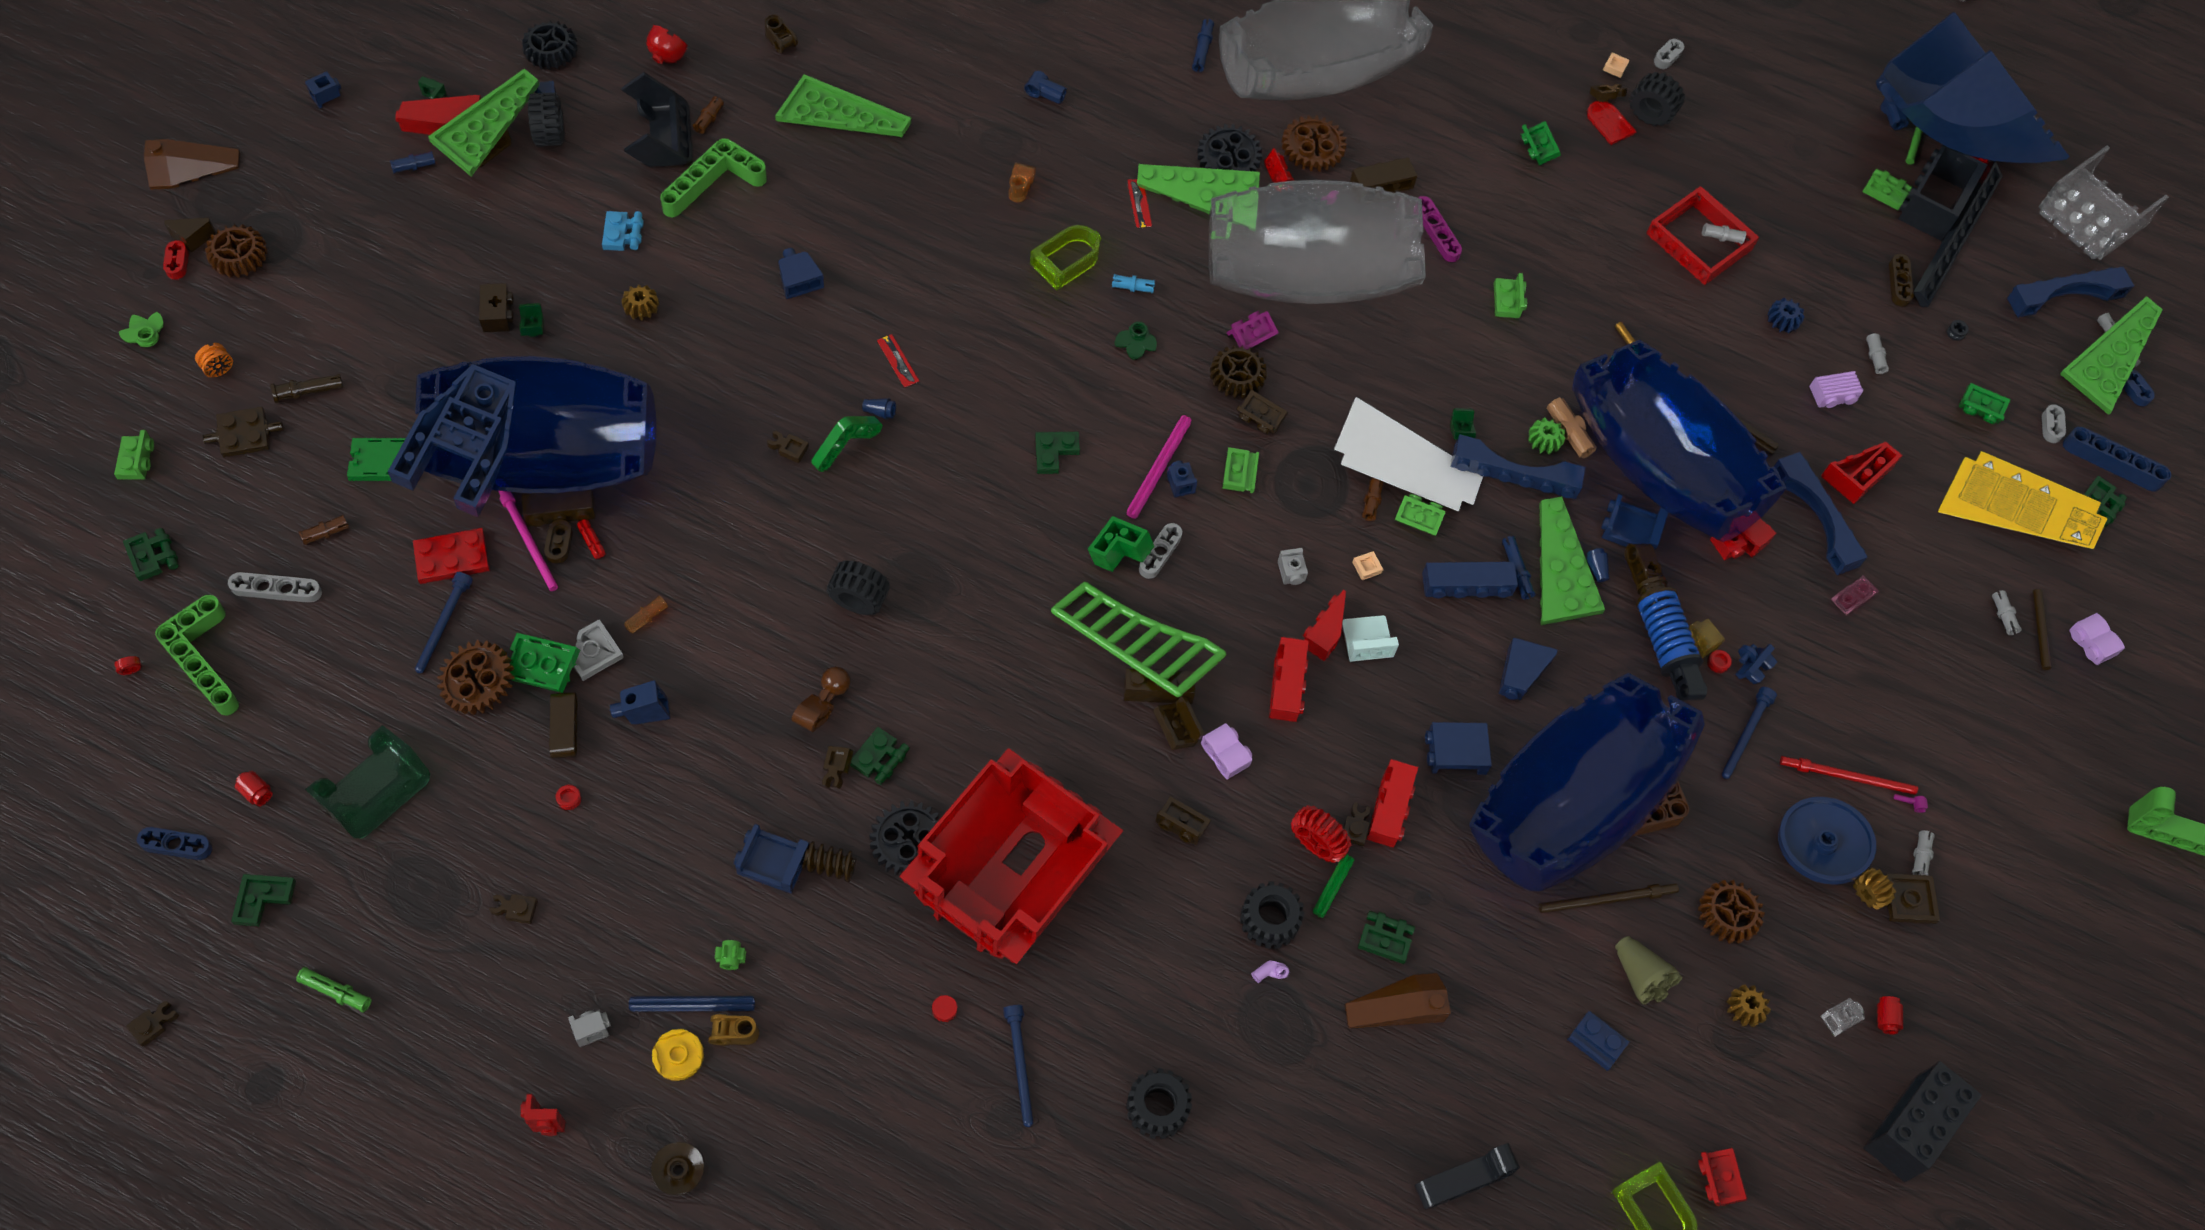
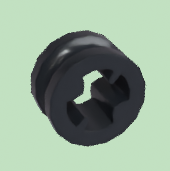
[1947,320,1969,341]

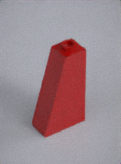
[395,95,481,135]

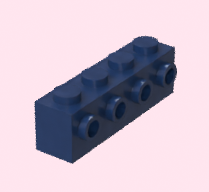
[1422,562,1518,599]

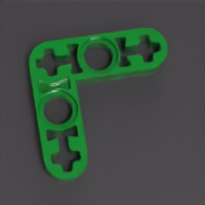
[811,416,883,472]

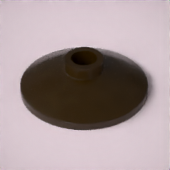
[651,1142,704,1195]

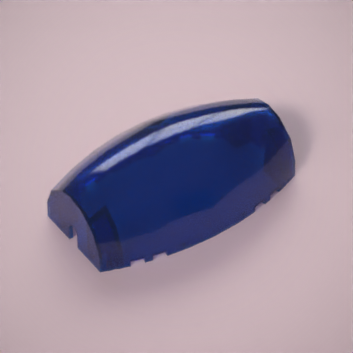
[1572,340,1787,542]
[415,356,657,494]
[1469,673,1705,891]

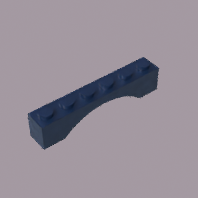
[2007,266,2134,318]
[1450,434,1585,499]
[1771,452,1867,575]

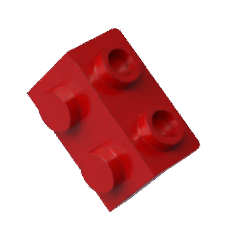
[521,1094,566,1136]
[1698,1148,1748,1206]

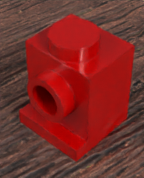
[1710,521,1748,560]

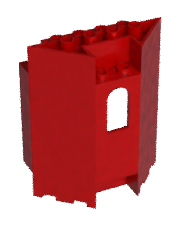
[899,748,1124,964]

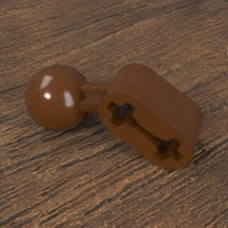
[792,666,850,732]

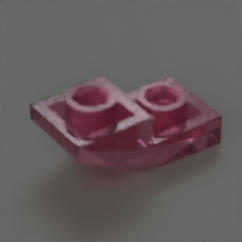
[1831,575,1879,616]

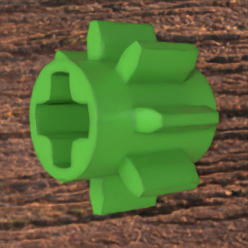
[715,940,746,970]

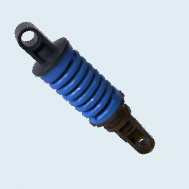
[1624,543,1707,701]

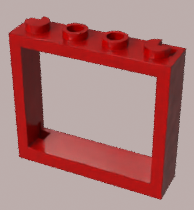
[1646,186,1760,285]

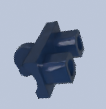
[1735,644,1777,684]

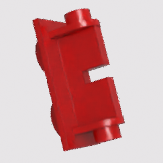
[1264,148,1295,188]

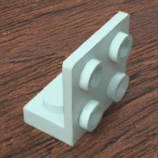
[1342,615,1399,662]

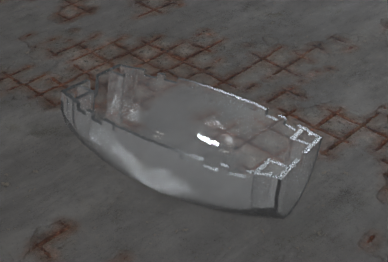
[1219,0,1433,101]
[1208,180,1426,305]

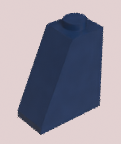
[1499,638,1558,700]

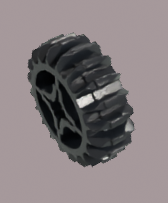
[522,20,578,71]

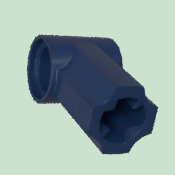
[1024,71,1067,104]
[1880,98,1909,130]

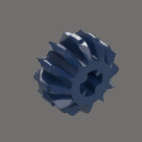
[1767,298,1805,333]

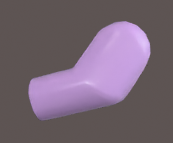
[1251,960,1289,983]

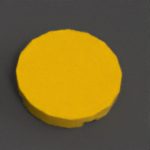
[652,1029,704,1081]

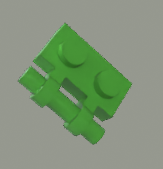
[1862,168,1912,210]

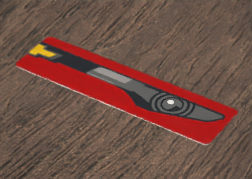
[1127,179,1152,228]
[877,334,919,387]

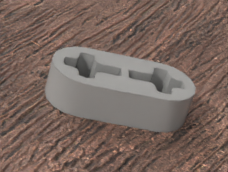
[1654,39,1684,69]
[2042,405,2066,443]

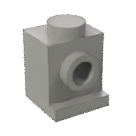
[1277,548,1308,585]
[568,1011,611,1047]

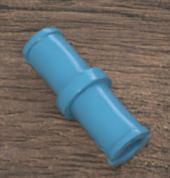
[1112,274,1155,293]

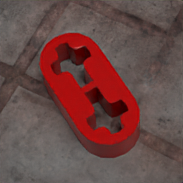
[163,240,189,280]

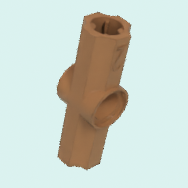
[1547,397,1597,458]

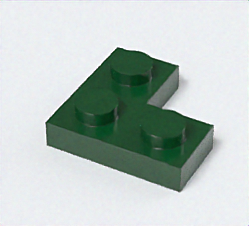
[1035,432,1080,474]
[231,874,296,926]

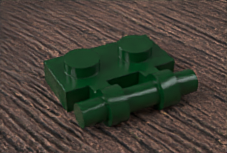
[2083,476,2127,527]
[123,528,178,581]
[850,727,910,785]
[1358,910,1415,964]

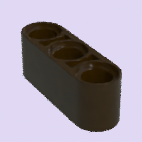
[549,692,578,758]

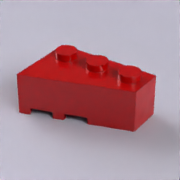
[1821,442,1903,504]
[1269,637,1309,722]
[1366,759,1418,848]

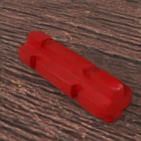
[577,519,606,559]

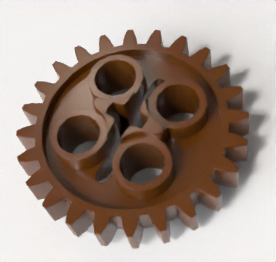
[1281,115,1347,172]
[437,640,515,715]

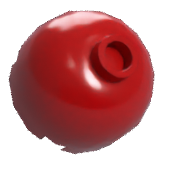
[646,25,688,64]

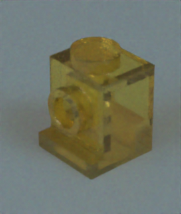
[1689,619,1725,657]

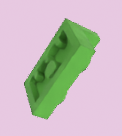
[1494,273,1527,318]
[114,430,154,479]
[1395,494,1446,536]

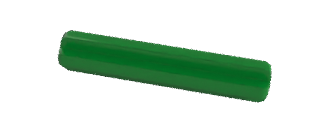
[1313,855,1354,918]

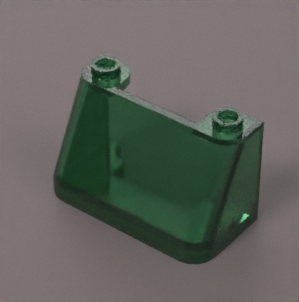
[305,725,430,839]

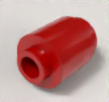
[235,771,273,806]
[1877,996,1903,1035]

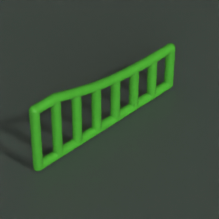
[1051,582,1226,697]

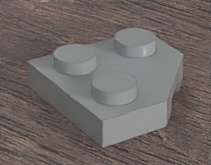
[574,619,624,681]

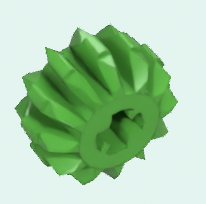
[1528,417,1565,455]

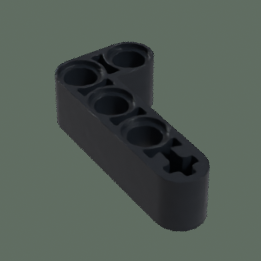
[1414,1143,1520,1210]

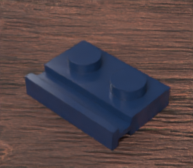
[1567,1011,1629,1071]

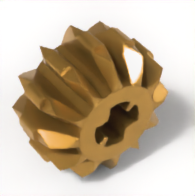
[621,284,659,321]
[1853,868,1896,910]
[1727,985,1771,1027]

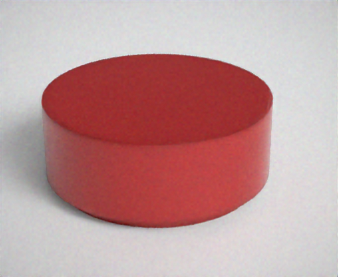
[1707,650,1732,673]
[114,656,142,675]
[556,785,581,810]
[932,995,957,1022]

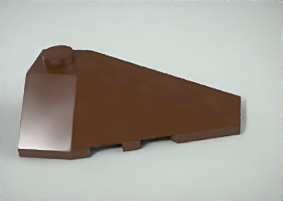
[144,139,240,190]
[1345,973,1451,1029]

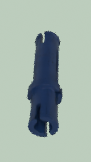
[1192,19,1215,72]
[1502,536,1535,600]

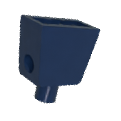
[779,248,824,299]
[610,680,670,725]

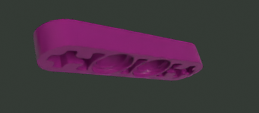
[1413,196,1462,262]

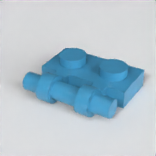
[602,211,644,251]

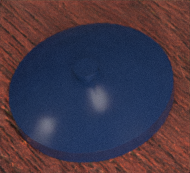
[1778,797,1876,885]

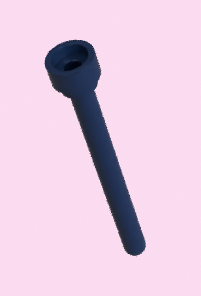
[415,572,473,674]
[1722,687,1777,779]
[1003,1005,1033,1127]

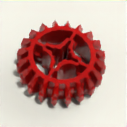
[1290,805,1352,863]

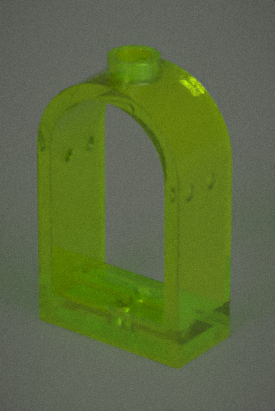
[1030,225,1101,290]
[1612,1162,1697,1230]

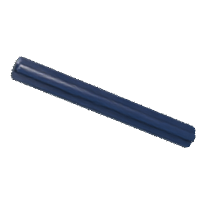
[629,996,755,1012]

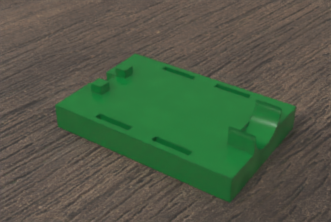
[347,438,406,481]
[510,633,580,693]

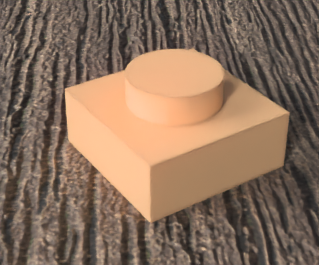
[1603,53,1630,78]
[1352,551,1383,580]

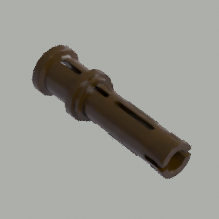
[270,374,343,403]

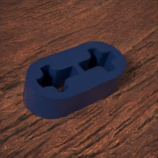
[2123,370,2155,406]

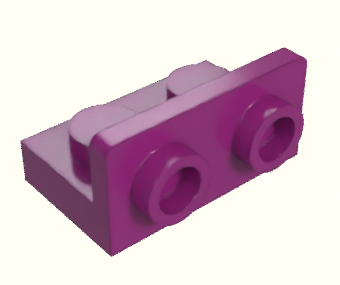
[1226,311,1279,350]

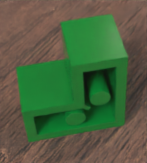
[1088,516,1155,572]

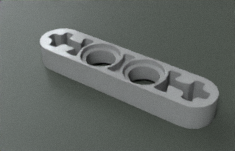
[228,572,322,603]

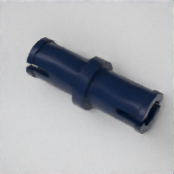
[390,151,435,173]

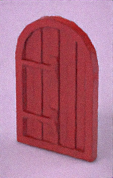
[1587,101,1636,145]

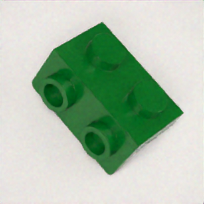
[1521,121,1561,165]
[1958,383,2011,424]

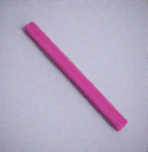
[1127,415,1191,519]

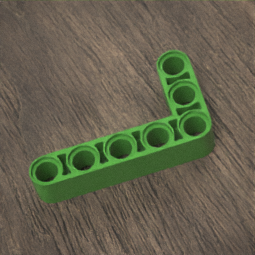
[660,138,767,217]
[155,595,239,716]
[2127,787,2205,856]

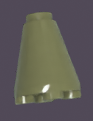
[1615,936,1682,1005]

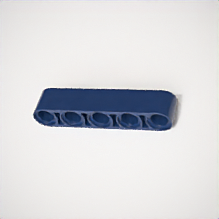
[2063,427,2172,492]

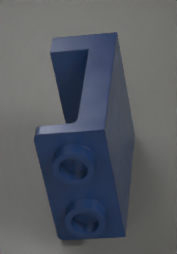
[1601,493,1669,550]
[1425,722,1492,775]
[734,824,809,894]

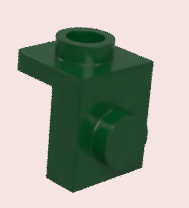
[418,76,448,99]
[519,303,544,337]
[1450,408,1476,440]

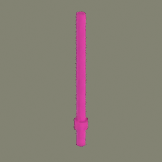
[495,480,558,591]

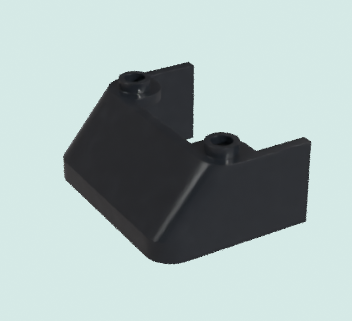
[621,72,693,167]

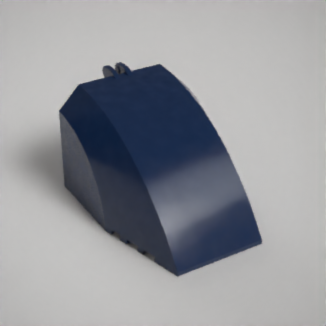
[1875,12,2069,163]

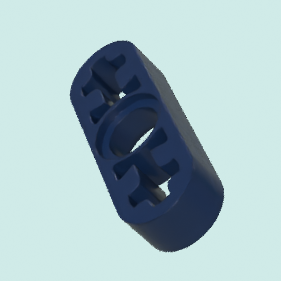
[137,827,212,860]

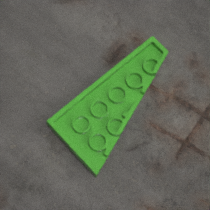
[428,69,539,177]
[775,74,911,137]
[1137,164,1260,232]
[2060,296,2163,415]
[1540,497,1605,625]

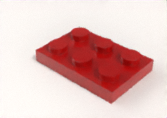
[413,528,490,584]

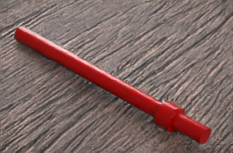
[1780,756,1918,795]

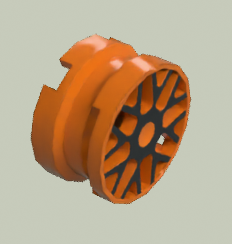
[195,343,233,377]

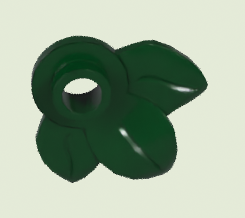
[1115,322,1157,360]

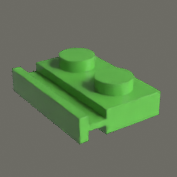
[1222,447,1259,493]

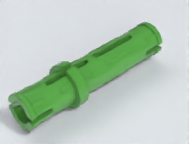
[296,967,371,1013]

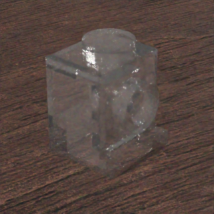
[1820,998,1865,1037]

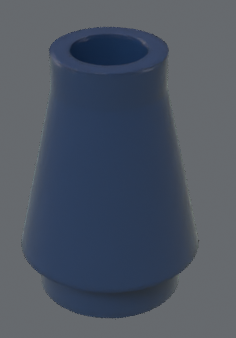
[862,398,896,420]
[1586,548,1610,583]

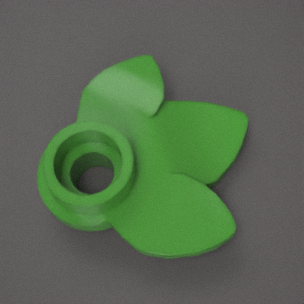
[119,312,164,347]

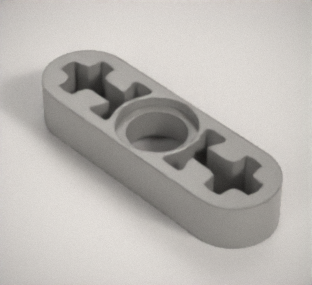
[1139,523,1182,579]

